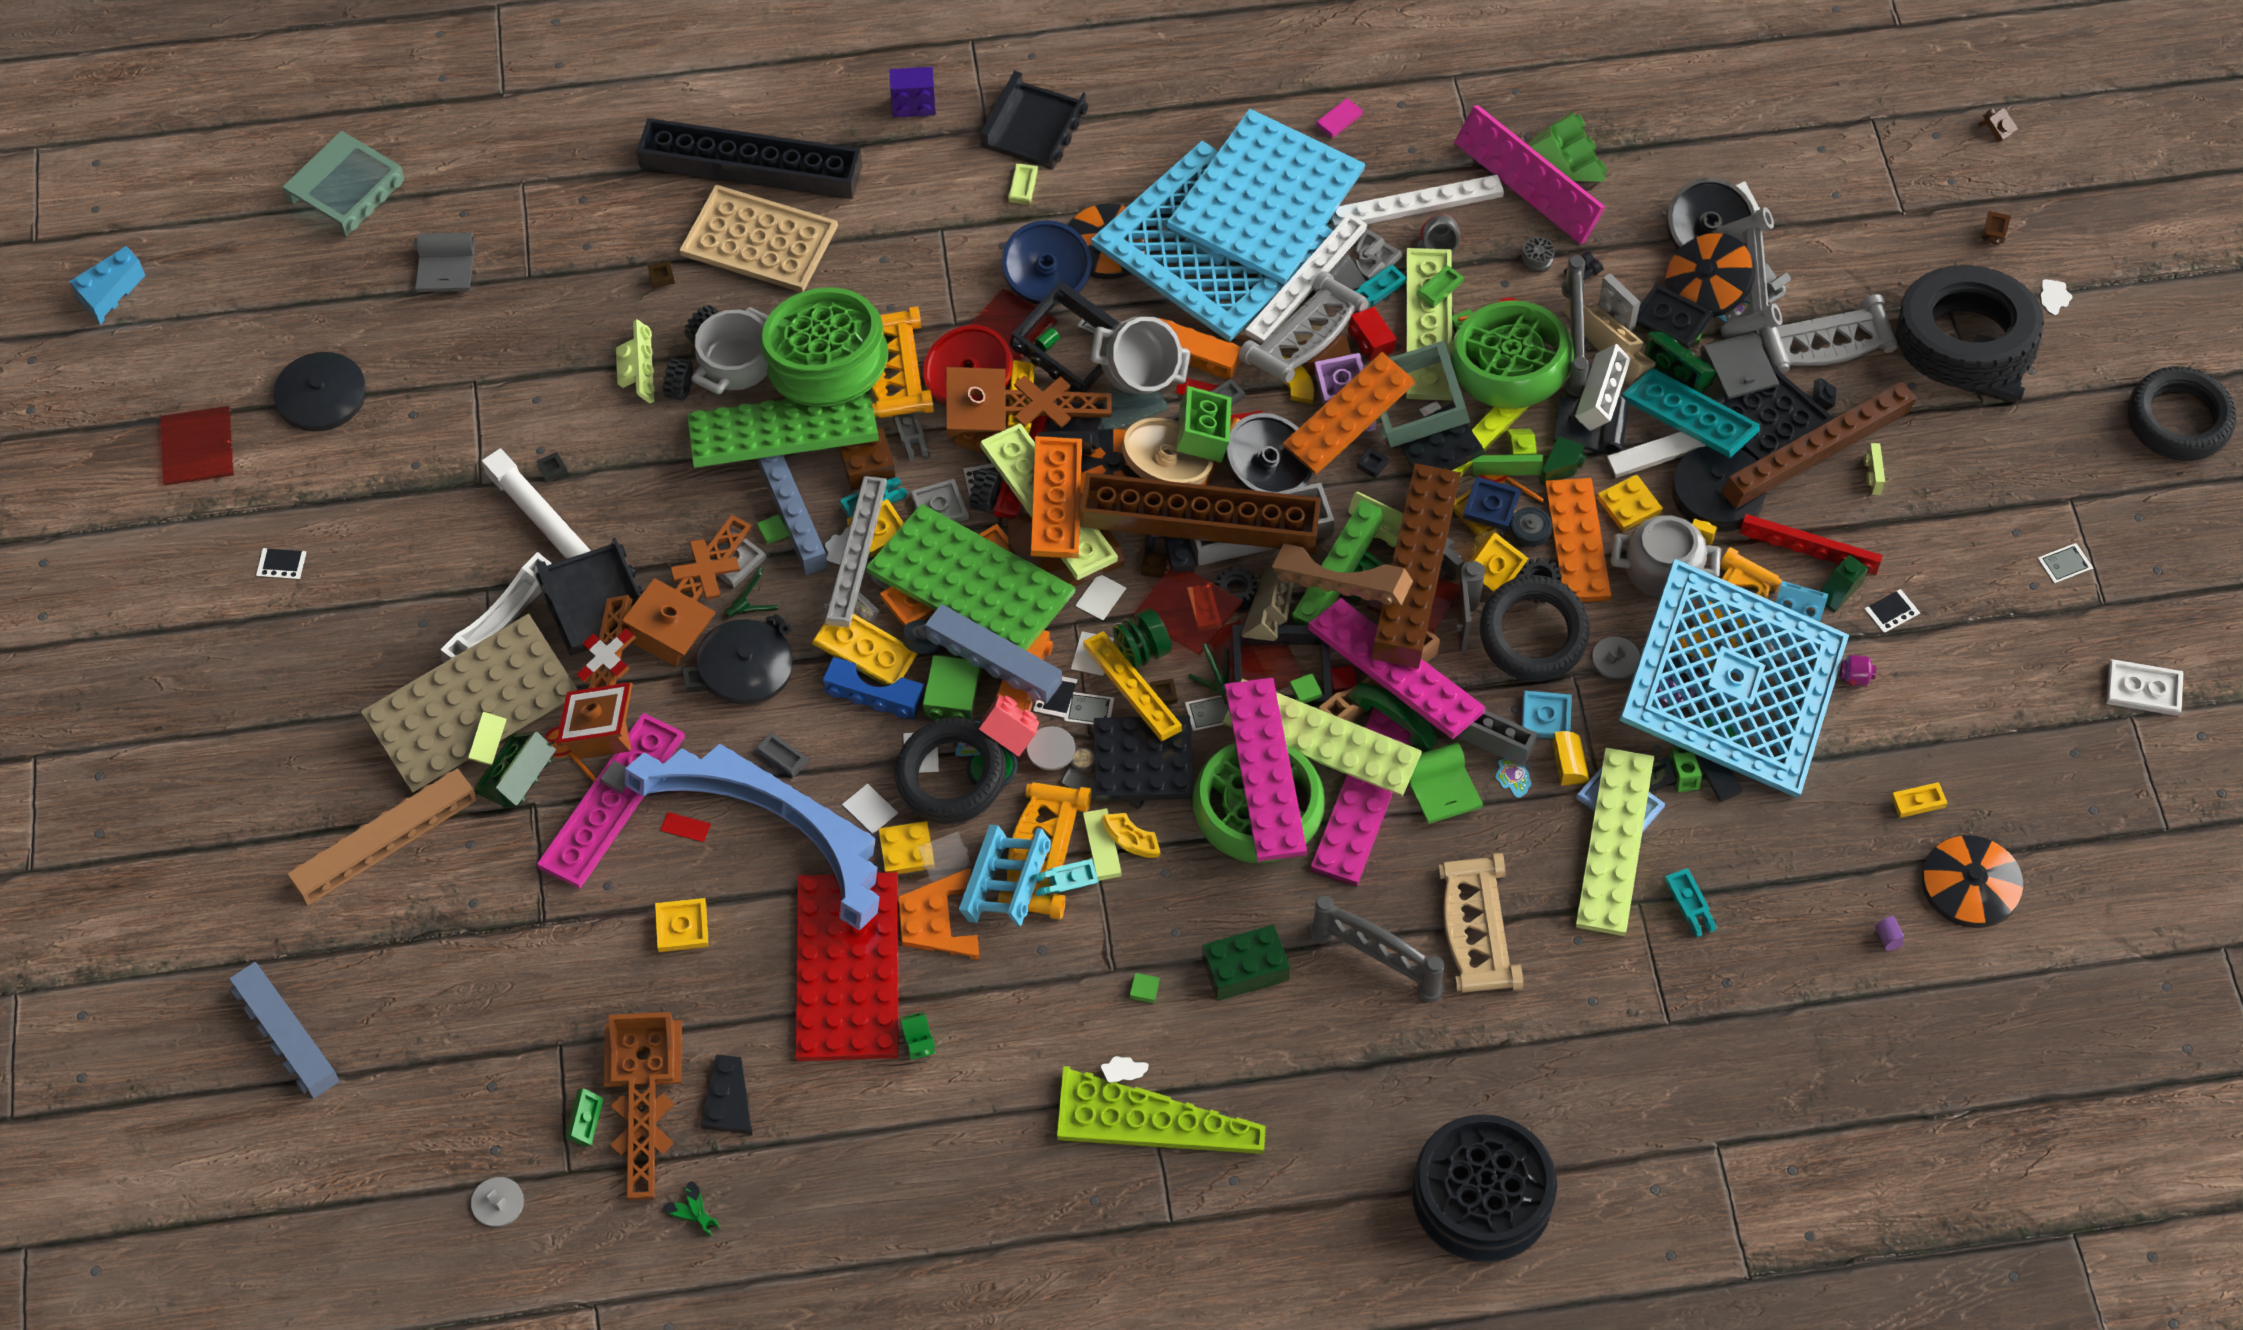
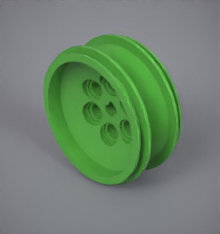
[760,287,888,407]

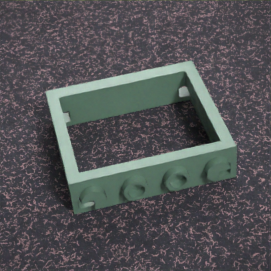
[1377,340,1470,447]

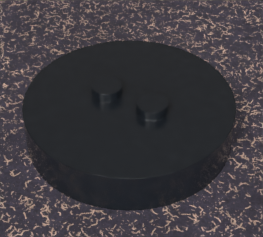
[1672,445,1767,532]

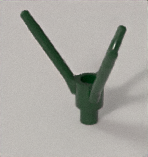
[725,567,778,618]
[1188,643,1229,703]

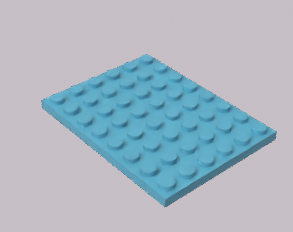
[1167,109,1365,285]

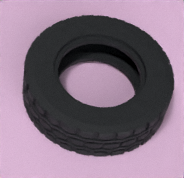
[1896,265,2044,390]

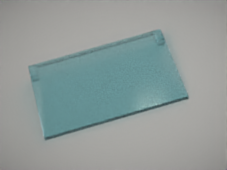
[1095,388,1168,430]

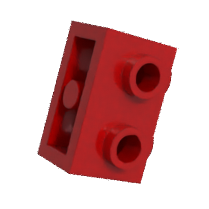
[1347,307,1397,362]

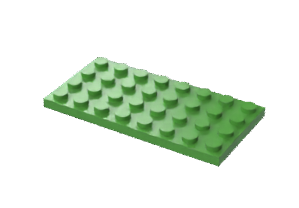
[688,390,879,468]
[866,504,1075,651]

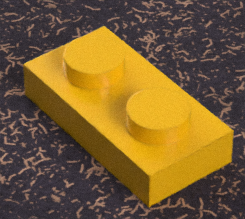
[1891,782,1947,818]

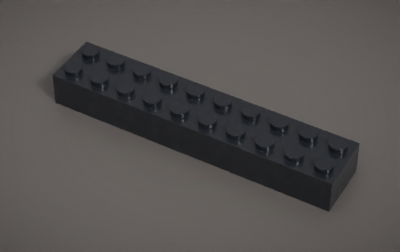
[636,118,862,199]

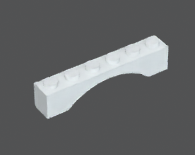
[441,552,552,663]

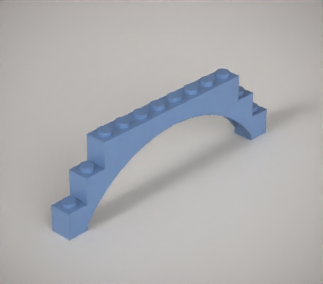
[624,744,880,930]

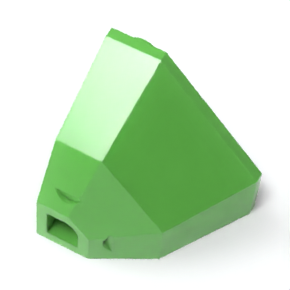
[1528,111,1608,182]

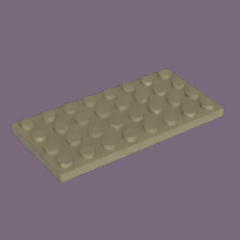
[361,614,578,794]

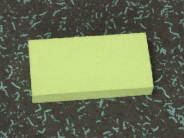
[1009,163,1038,205]
[468,712,507,766]

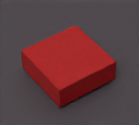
[1330,666,1357,694]

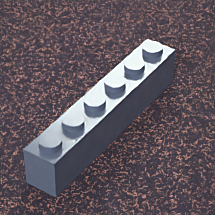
[758,455,828,575]
[925,604,1062,704]
[229,961,340,1099]

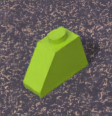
[1507,428,1537,455]

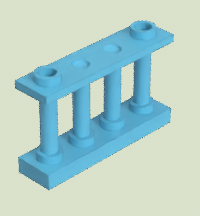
[959,825,1051,927]

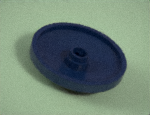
[1002,220,1091,305]

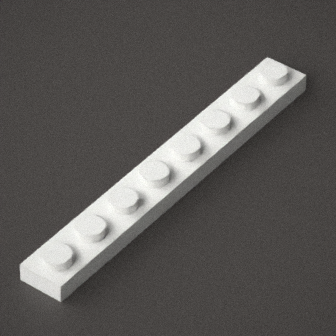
[1330,174,1504,230]
[1246,214,1367,344]

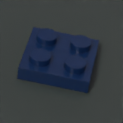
[1463,477,1521,531]

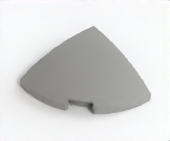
[1356,229,1403,279]

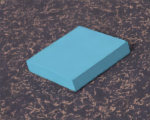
[1521,690,1572,739]

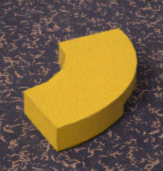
[1273,356,1314,405]
[1101,813,1161,858]

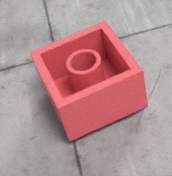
[979,694,1039,756]

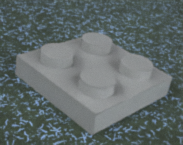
[1598,273,1640,332]

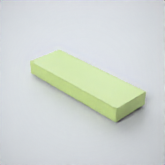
[1083,808,1122,881]

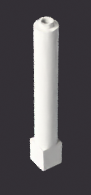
[482,448,591,559]

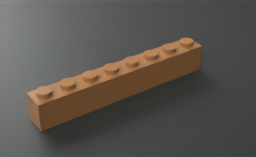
[287,768,477,906]

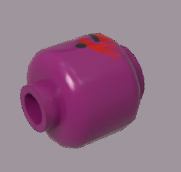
[1840,655,1876,687]

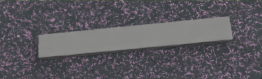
[825,476,887,628]

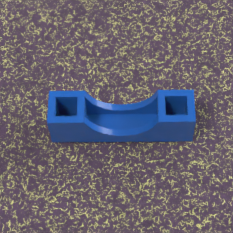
[823,657,924,720]

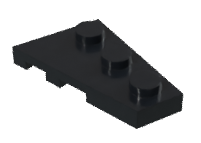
[701,1054,753,1135]

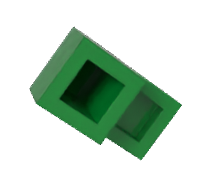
[899,1011,936,1060]

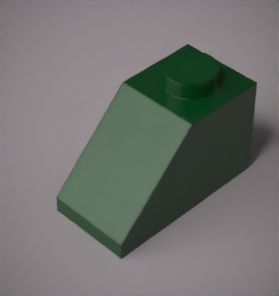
[1540,436,1586,485]
[1820,555,1868,612]

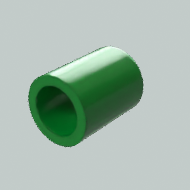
[1035,327,1060,352]

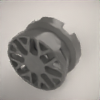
[1522,237,1555,273]

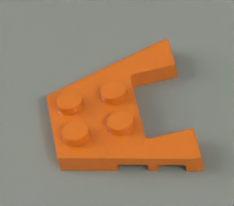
[899,868,980,960]

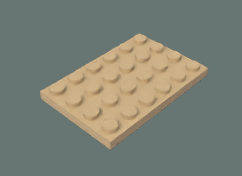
[680,185,838,292]

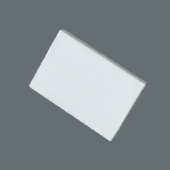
[2106,659,2183,716]

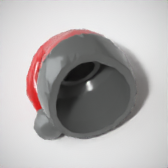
[1417,214,1460,253]

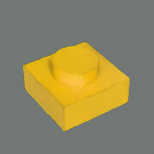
[1693,519,1717,545]

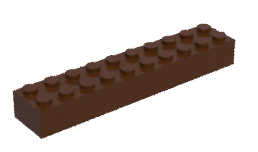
[1371,463,1461,669]
[1080,472,1321,553]

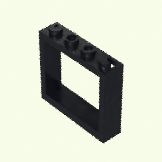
[1010,281,1119,392]
[1231,625,1332,709]

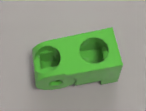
[1669,746,1702,792]

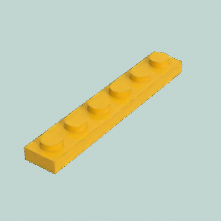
[1083,631,1182,741]

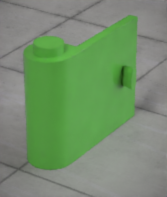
[1408,742,1483,824]

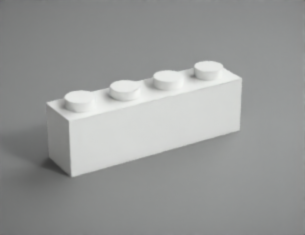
[1575,344,1631,431]

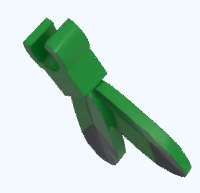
[664,1182,720,1237]

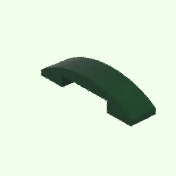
[1348,682,1438,752]

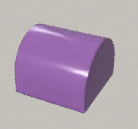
[1875,916,1904,951]

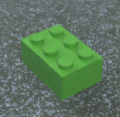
[1177,386,1232,462]

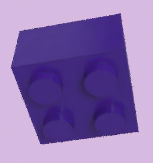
[889,67,936,118]

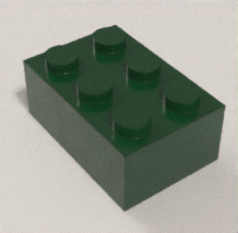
[1202,924,1290,1001]

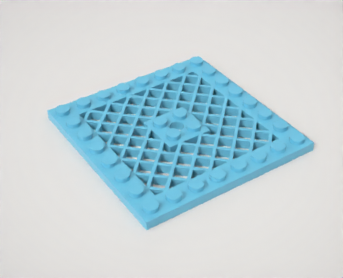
[1091,141,1334,342]
[1619,559,1849,798]

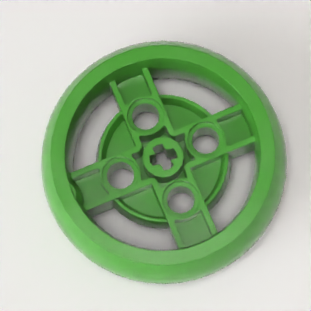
[1450,301,1574,409]
[1192,742,1325,863]

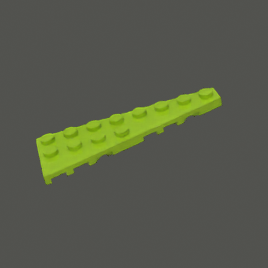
[1057,1066,1265,1154]

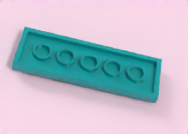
[1622,368,1760,458]

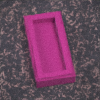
[1317,98,1363,138]

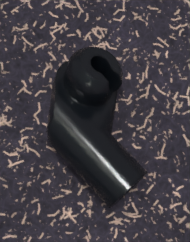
[766,614,791,634]

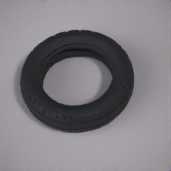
[2128,366,2236,461]
[1480,575,1590,682]
[895,717,1006,824]

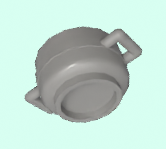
[691,307,769,394]
[1090,317,1190,394]
[1611,515,1721,599]

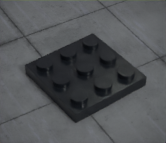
[1398,402,1485,471]

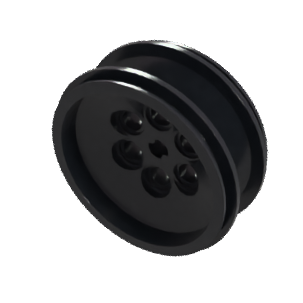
[1412,1114,1557,1263]

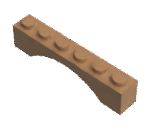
[1272,544,1413,605]
[1319,629,1440,723]

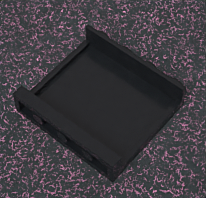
[980,71,1088,170]
[534,537,643,656]

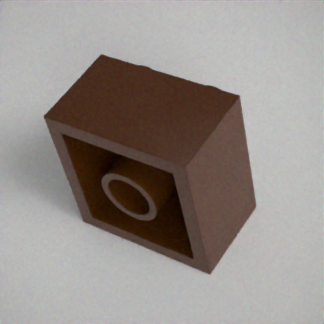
[839,428,896,491]

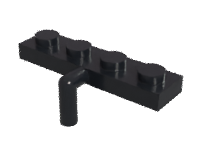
[1144,534,1195,572]

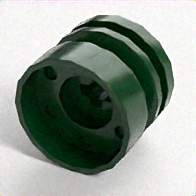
[1112,608,1172,669]

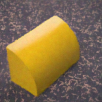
[1552,731,1590,786]

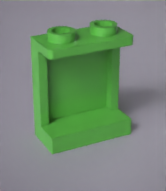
[923,655,982,720]

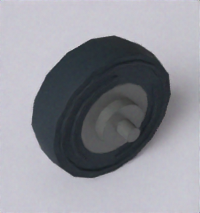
[1510,507,1552,547]
[902,620,943,654]

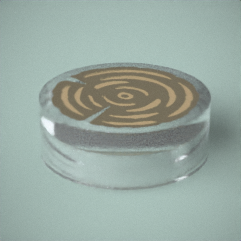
[1071,748,1095,773]

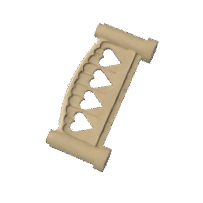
[1439,853,1523,993]

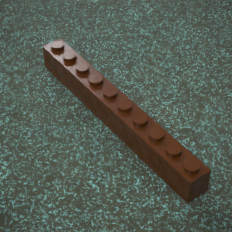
[1721,381,1917,509]

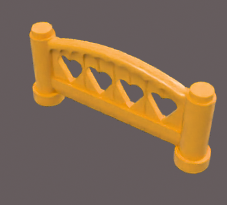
[871,306,934,418]
[1669,547,1782,670]
[998,782,1092,920]

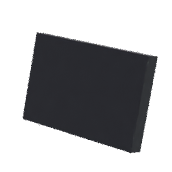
[1636,284,1713,350]

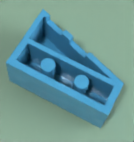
[69,246,145,325]

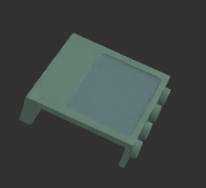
[283,130,405,237]

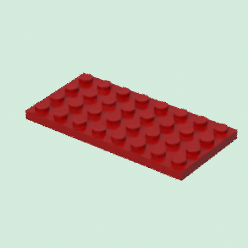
[796,872,899,1062]

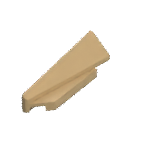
[1565,300,1656,386]

